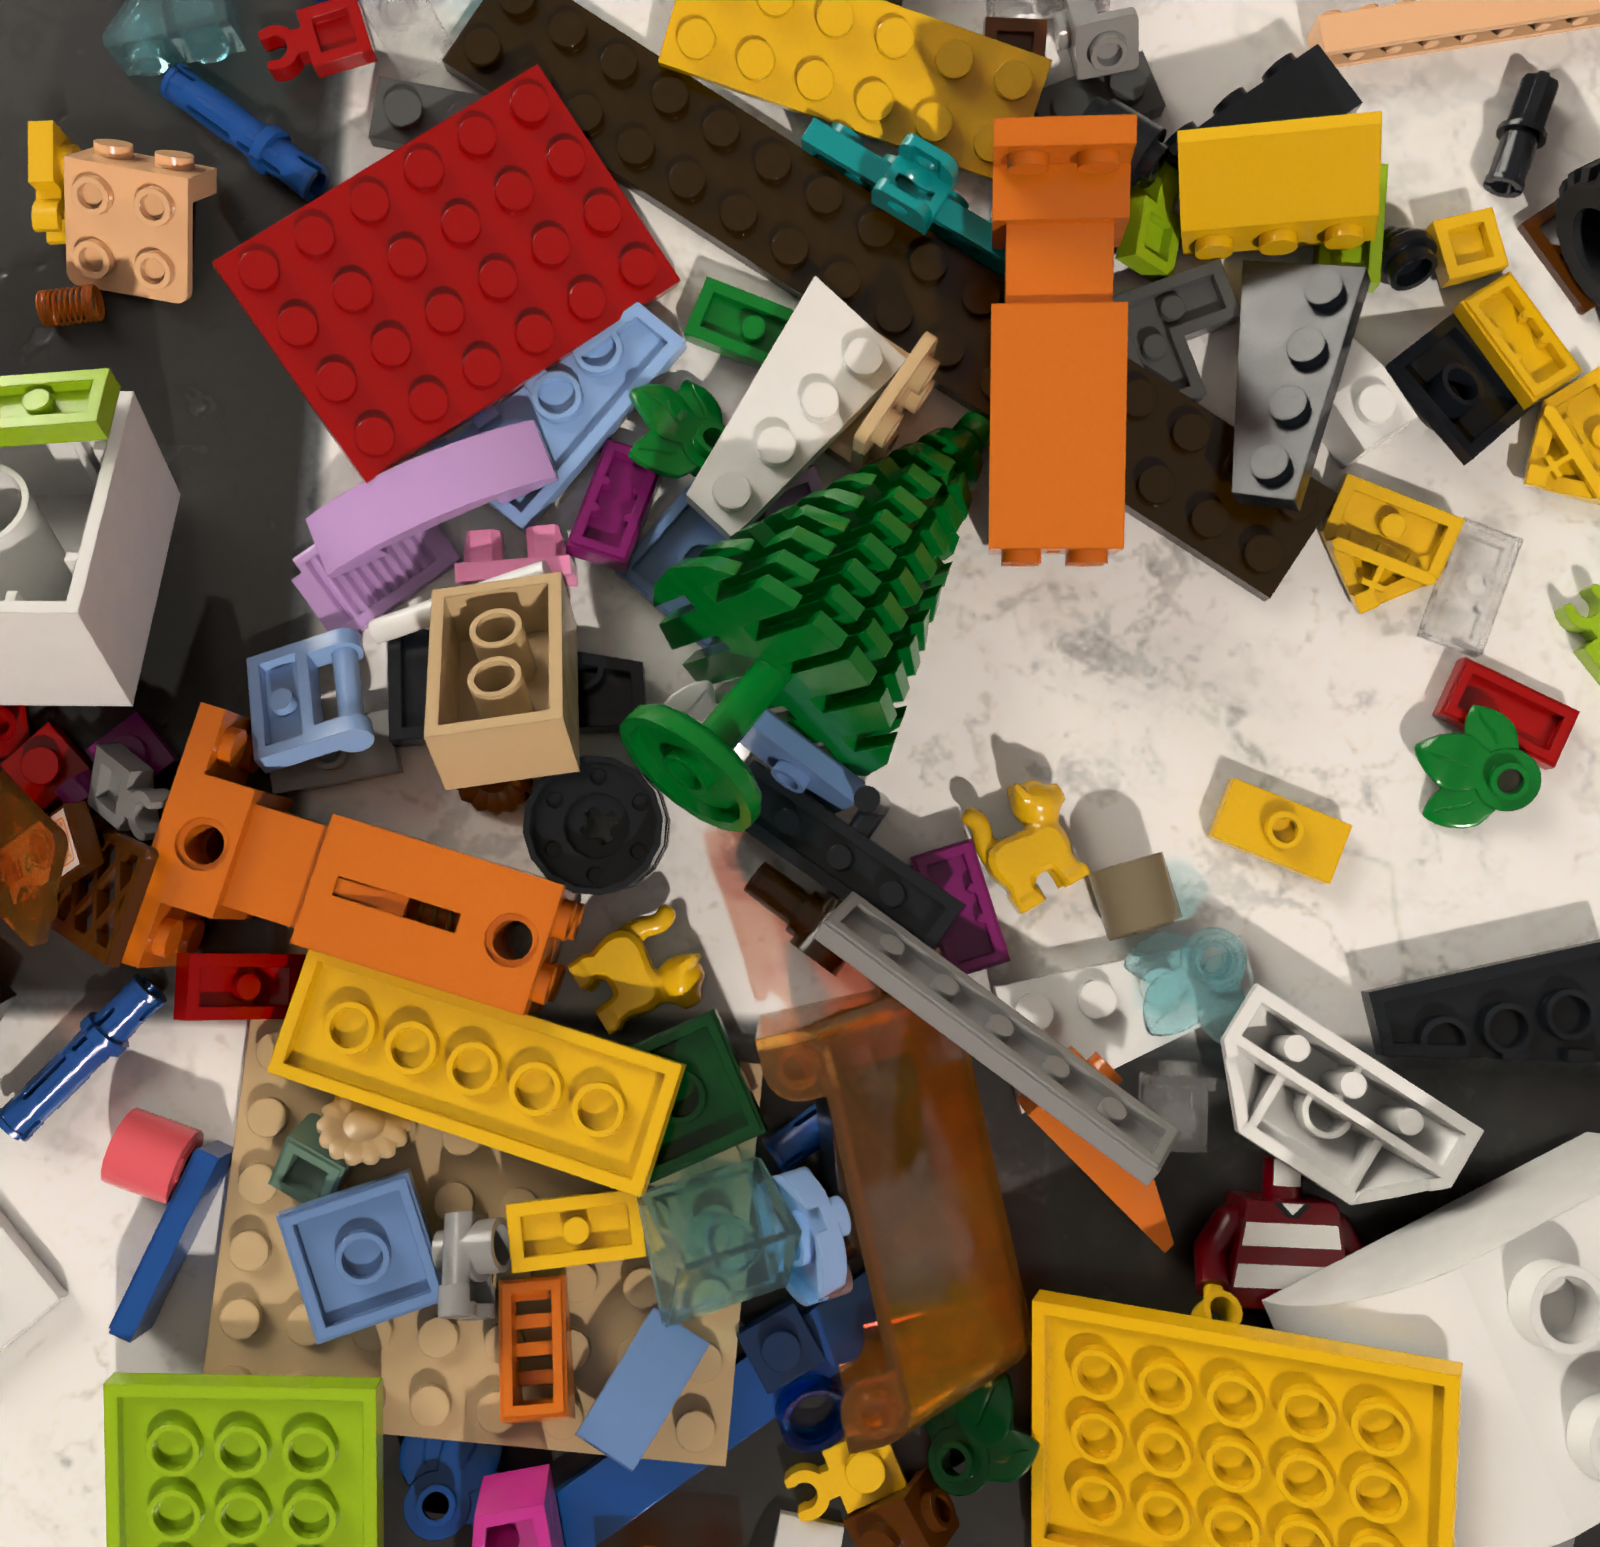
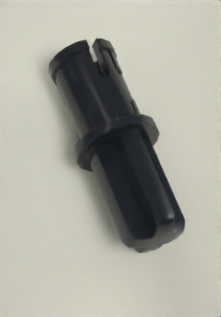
[1483,70,1559,198]

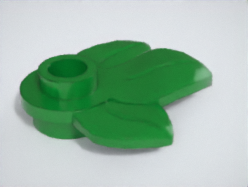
[628,379,726,479]
[1414,705,1541,829]

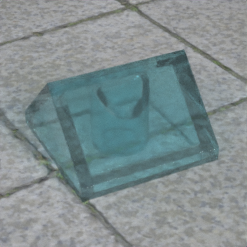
[636,1157,802,1327]

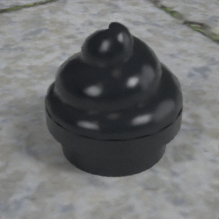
[1380,226,1438,291]

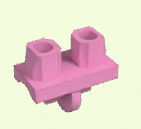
[454,524,578,587]

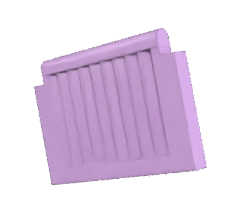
[292,525,463,633]

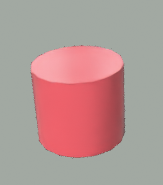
[101,1107,204,1205]

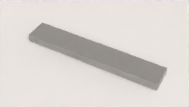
[813,891,1181,1186]

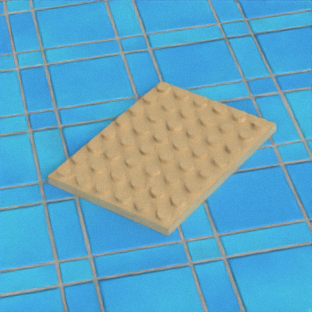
[203,1019,764,1467]

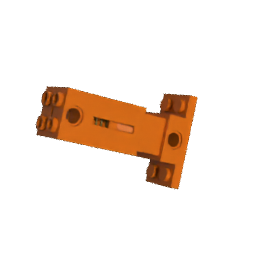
[988,114,1137,567]
[121,702,585,1016]

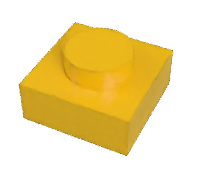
[1425,207,1509,289]

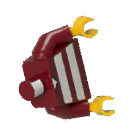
[1191,1155,1364,1324]

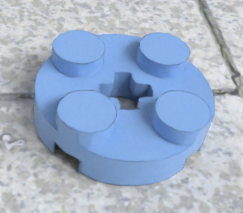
[760,1166,853,1306]

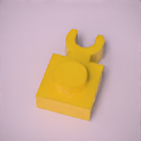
[28,120,81,245]
[784,1418,907,1522]

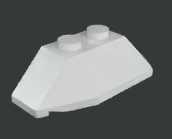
[1220,984,1484,1205]

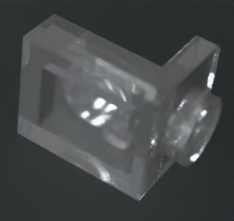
[1139,1060,1216,1153]

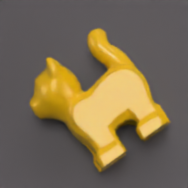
[961,779,1091,914]
[567,904,706,1035]

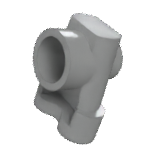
[432,1211,511,1321]

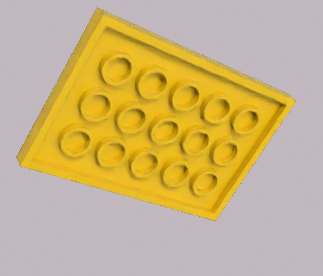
[1031,1289,1463,1547]

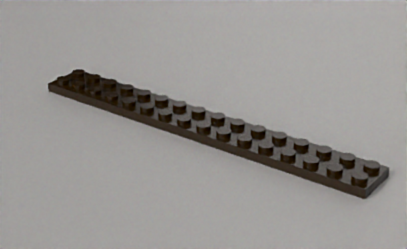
[442,0,1338,602]

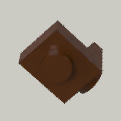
[842,1468,960,1547]

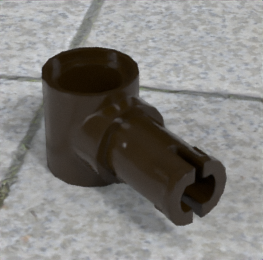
[744,861,846,977]

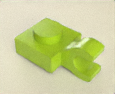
[1115,161,1181,282]

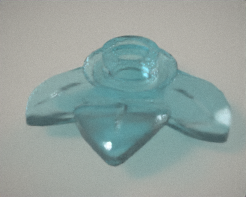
[1123,927,1247,1044]

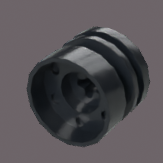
[523,755,671,895]

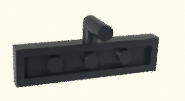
[744,759,967,951]

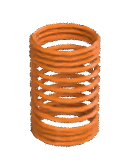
[35,284,105,328]

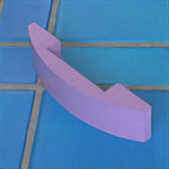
[305,419,559,578]

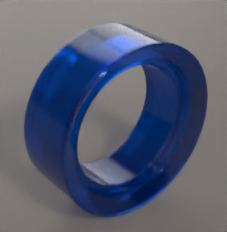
[775,1375,851,1453]

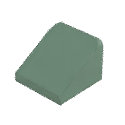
[268,1113,355,1203]

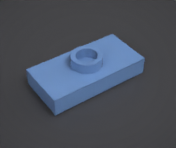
[739,709,867,814]

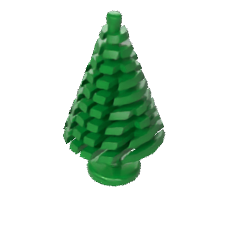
[619,412,990,832]

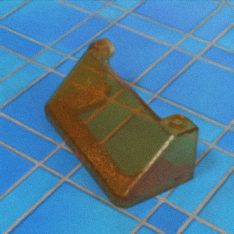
[755,988,1032,1454]

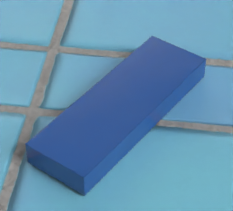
[108,1140,233,1343]

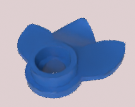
[398,1436,503,1541]

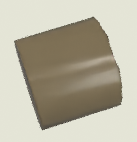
[1088,852,1183,941]

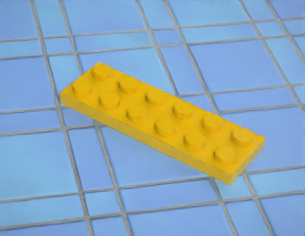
[658,0,1053,181]
[266,949,686,1197]

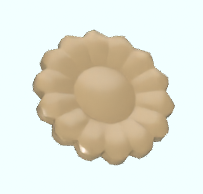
[316,1095,412,1166]

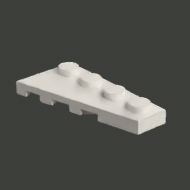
[686,276,906,540]
[992,935,1255,1114]

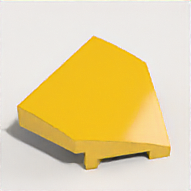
[1523,366,1600,505]
[1319,473,1466,614]

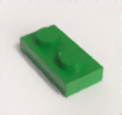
[684,276,794,370]

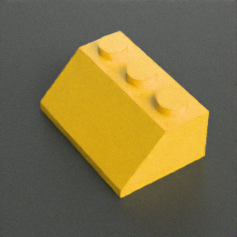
[1177,111,1382,261]

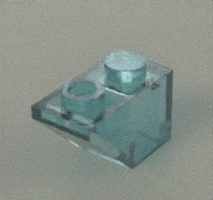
[102,0,247,77]

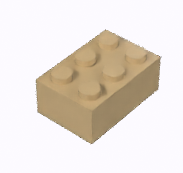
[424,572,580,790]

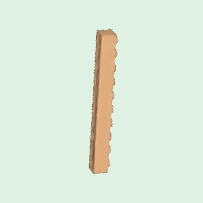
[1307,0,1600,68]

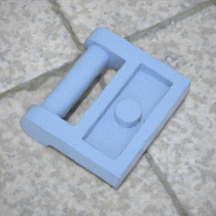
[246,628,375,774]

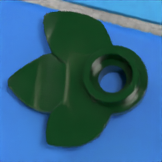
[920,1366,1040,1496]

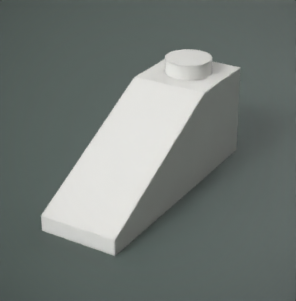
[1239,319,1418,470]

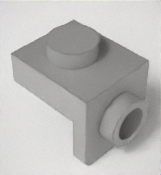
[1053,0,1139,81]

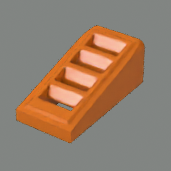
[498,1275,576,1424]

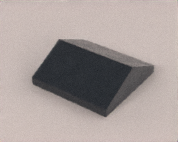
[1385,313,1535,465]

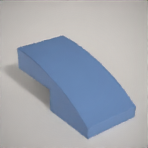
[575,1307,710,1472]

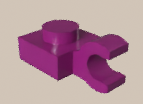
[54,711,180,812]

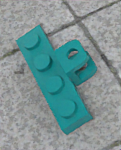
[801,117,1005,279]

